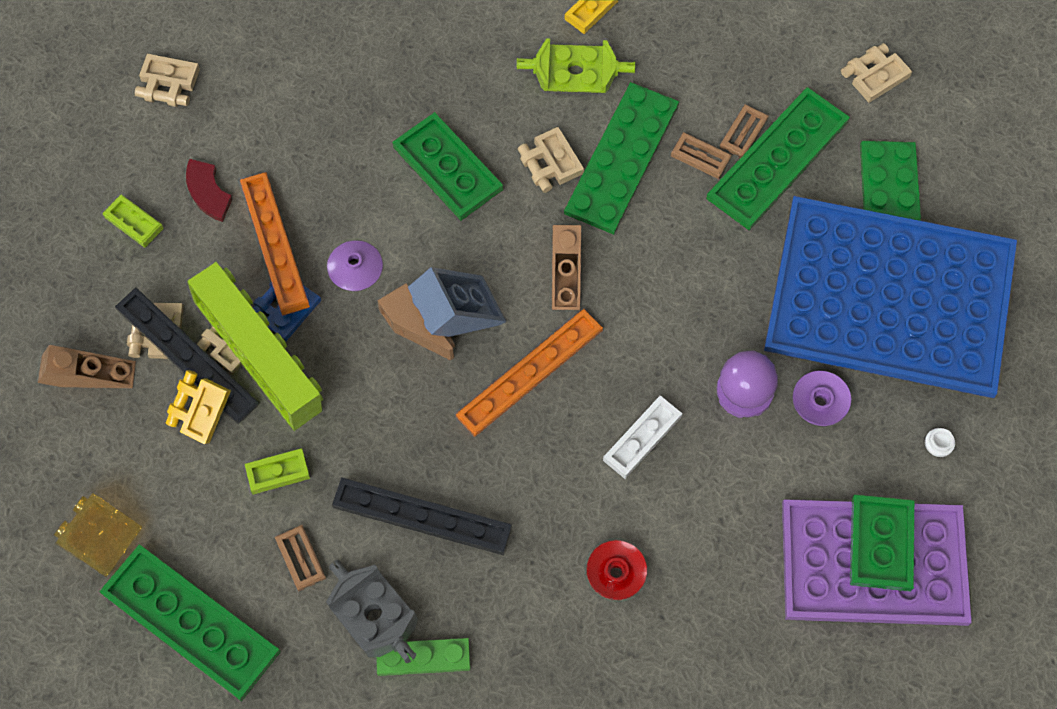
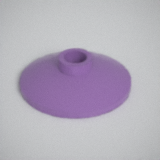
[327,241,383,291]
[793,371,851,426]

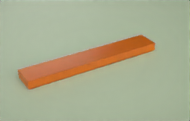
[240,172,310,316]
[456,309,603,437]

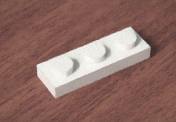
[603,396,682,479]

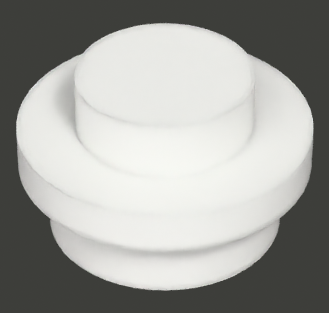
[925,428,955,457]

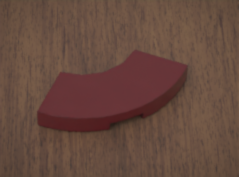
[186,159,232,222]

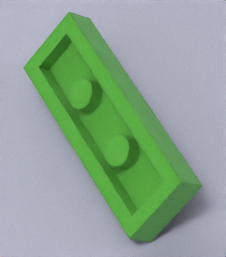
[377,638,470,676]

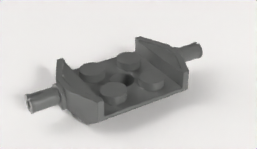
[326,560,418,663]

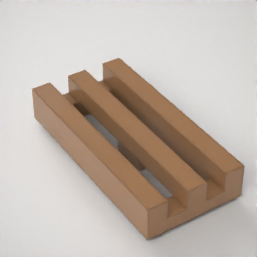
[720,104,769,158]
[671,132,732,179]
[275,525,326,592]

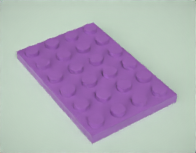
[782,500,971,626]

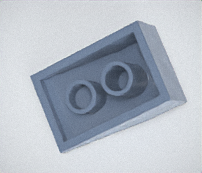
[408,267,506,337]

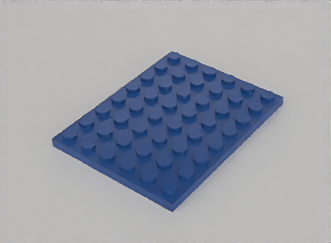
[764,196,1017,398]

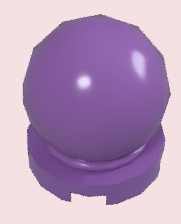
[717,351,778,418]

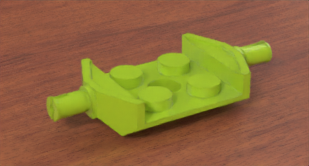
[517,38,635,93]

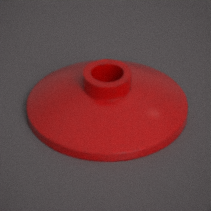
[587,540,647,600]

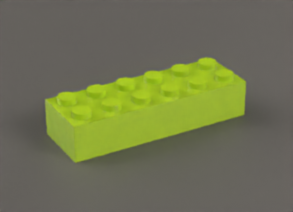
[187,262,323,431]

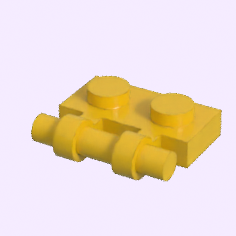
[166,370,231,444]

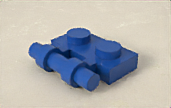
[253,282,321,342]

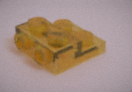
[54,493,142,577]

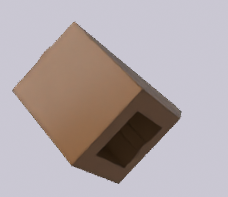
[552,225,581,310]
[378,284,455,360]
[38,345,136,388]

